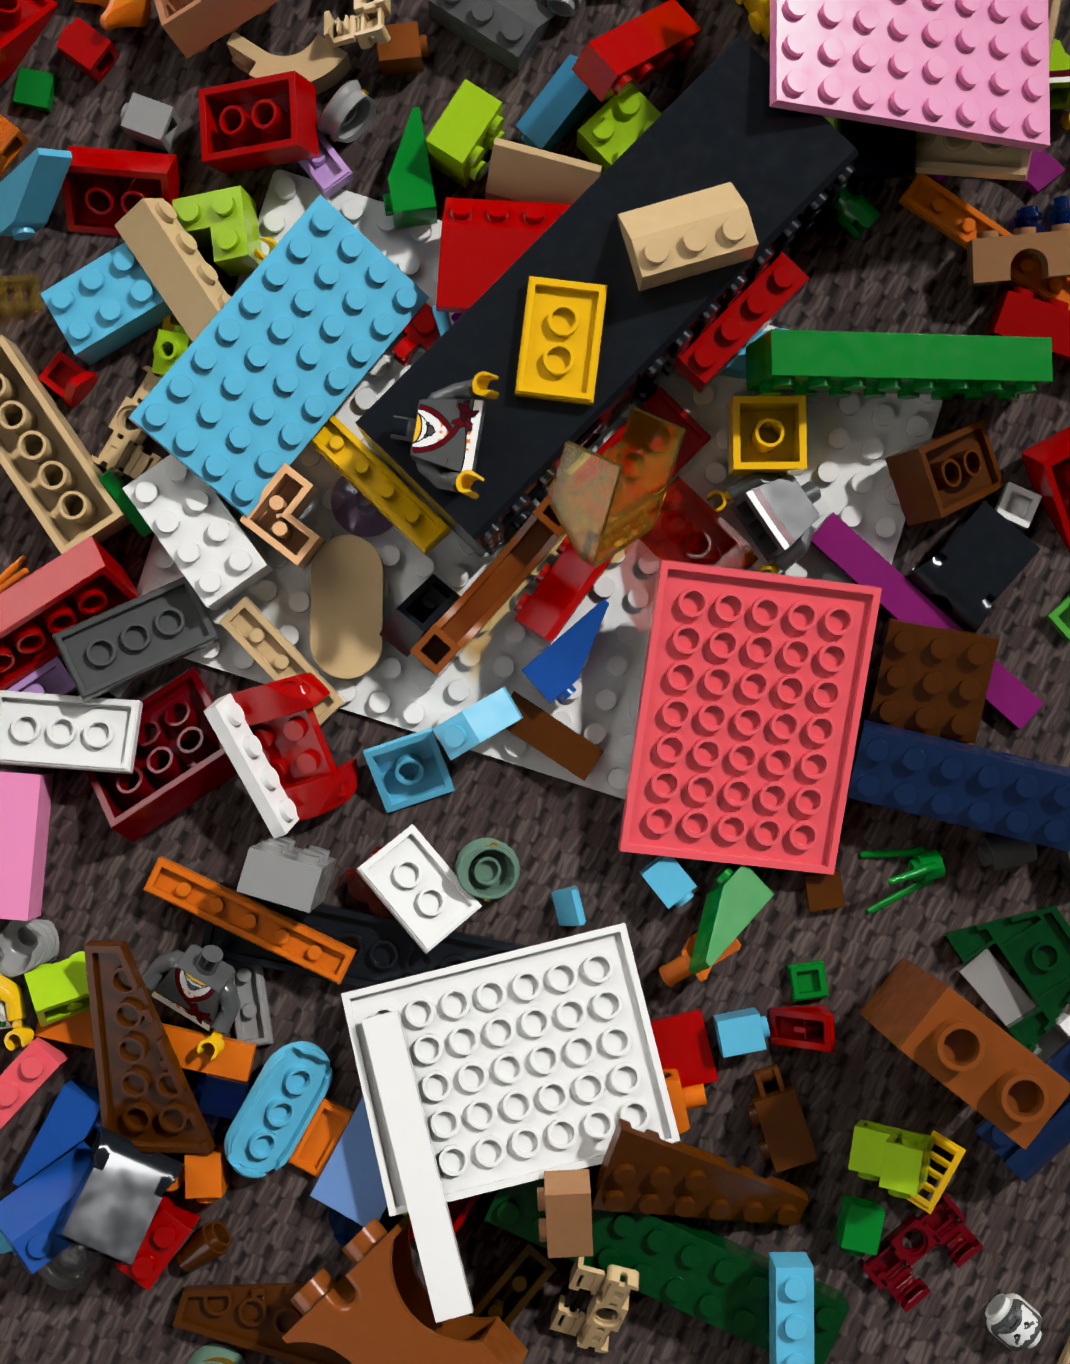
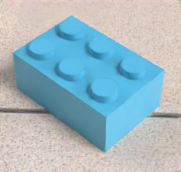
[40,242,174,366]

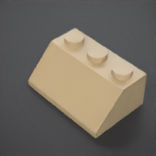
[485,137,602,204]
[617,182,759,291]

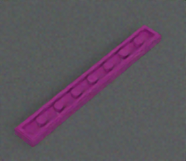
[810,512,1044,730]

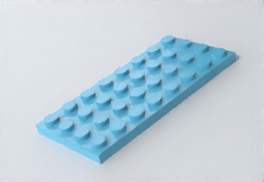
[128,194,430,516]

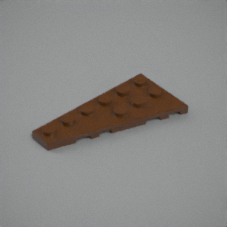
[84,940,216,1154]
[591,1118,809,1226]
[172,1282,352,1364]

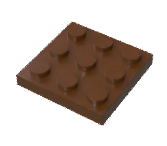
[867,618,999,744]

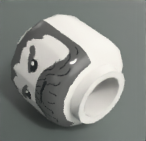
[985,1293,1042,1351]

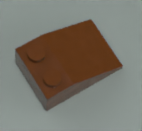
[885,419,1005,526]

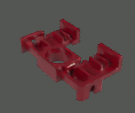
[860,1192,983,1313]

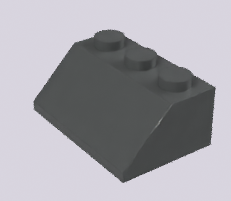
[428,0,557,75]

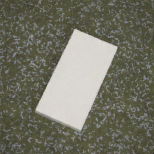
[0,690,143,774]

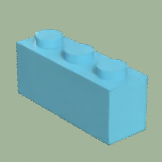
[769,1252,815,1364]

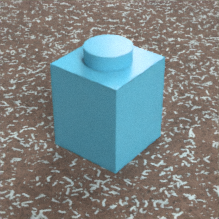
[639,856,697,909]
[713,1007,770,1058]

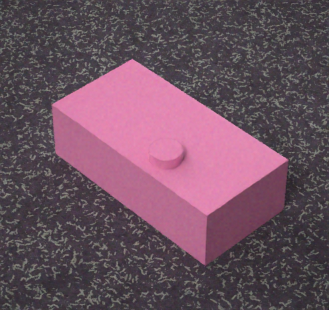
[0,769,54,921]

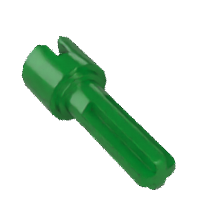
[833,188,881,240]

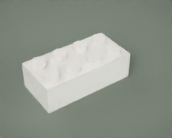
[122,454,274,611]

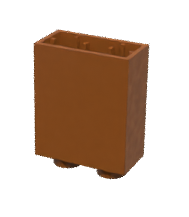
[859,957,1070,1150]

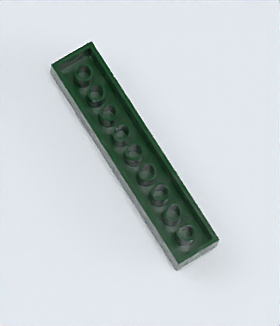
[484,1176,850,1364]

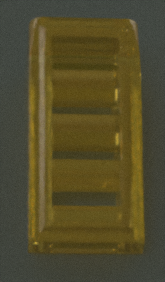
[0,274,43,317]

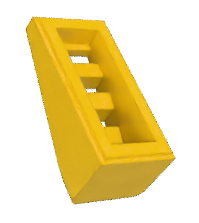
[907,1130,966,1215]

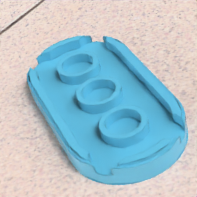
[224,1041,333,1178]

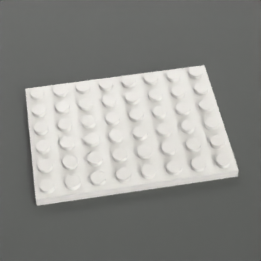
[341,923,680,1217]

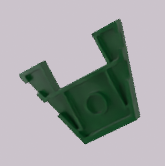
[943,905,1070,1053]

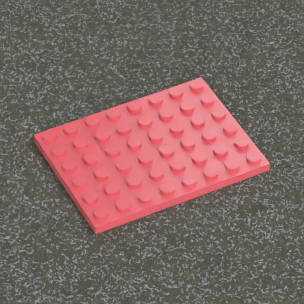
[618,559,882,875]

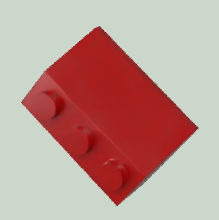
[62,145,180,236]
[513,530,617,646]

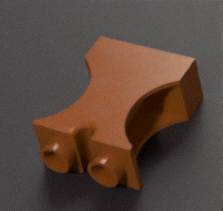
[282,1214,529,1364]

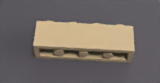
[114,198,232,342]

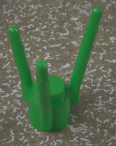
[859,846,945,914]

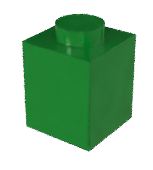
[834,1194,886,1257]

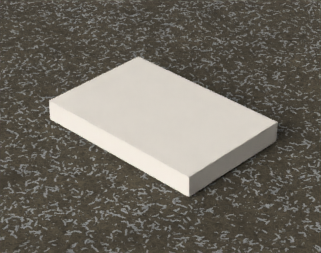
[356,824,482,954]

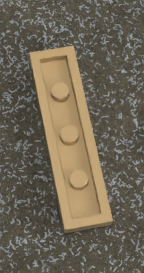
[219,597,346,726]

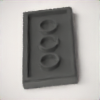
[52,576,220,702]

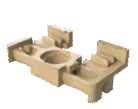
[324,0,391,49]
[91,366,164,479]
[550,1257,639,1353]

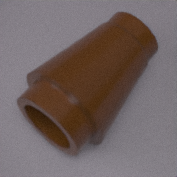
[177,1220,232,1272]

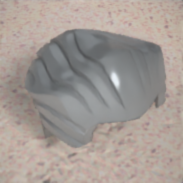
[0,918,60,977]

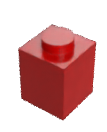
[56,17,120,84]

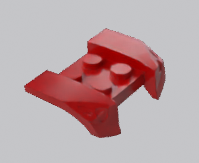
[231,672,358,822]

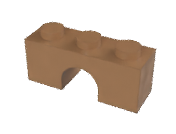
[967,223,1070,287]

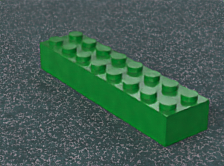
[746,329,1053,402]

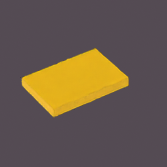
[515,276,608,405]

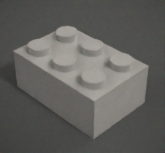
[236,836,337,913]

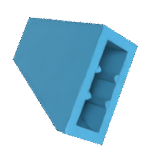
[515,54,599,151]

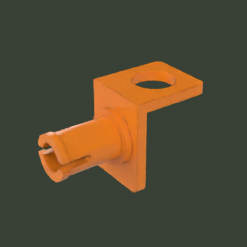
[659,932,741,987]

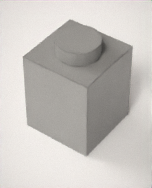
[120,92,181,153]

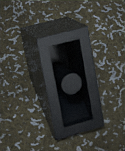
[379,574,461,657]

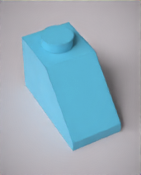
[433,687,523,760]

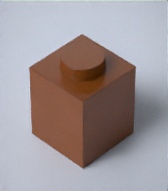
[376,21,429,75]

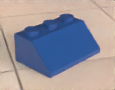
[0,1141,92,1274]

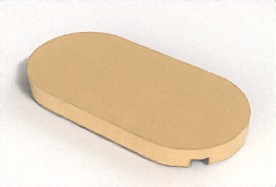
[310,535,384,679]

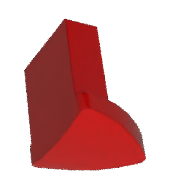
[38,351,99,410]

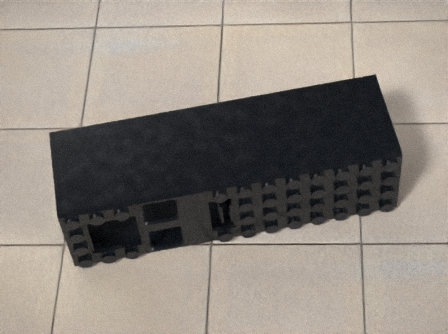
[355,36,859,557]

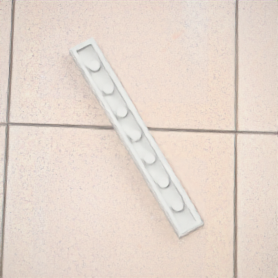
[361,1010,474,1323]

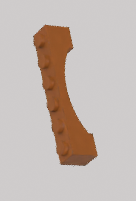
[410,486,584,677]

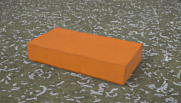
[288,1097,354,1178]

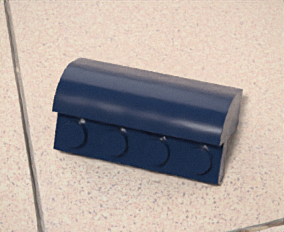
[974,1039,1070,1183]

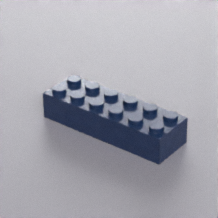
[847,720,1070,852]

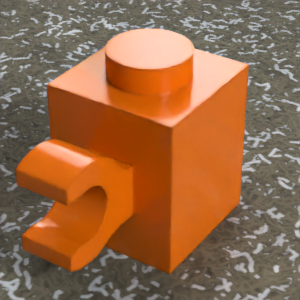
[166,1144,229,1203]

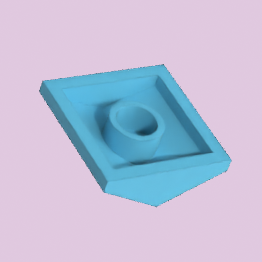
[363,727,455,813]

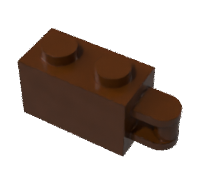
[746,1063,818,1173]

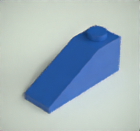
[522,598,609,704]
[12,1078,102,1186]

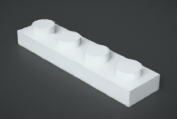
[203,693,300,839]

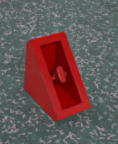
[769,1005,835,1052]

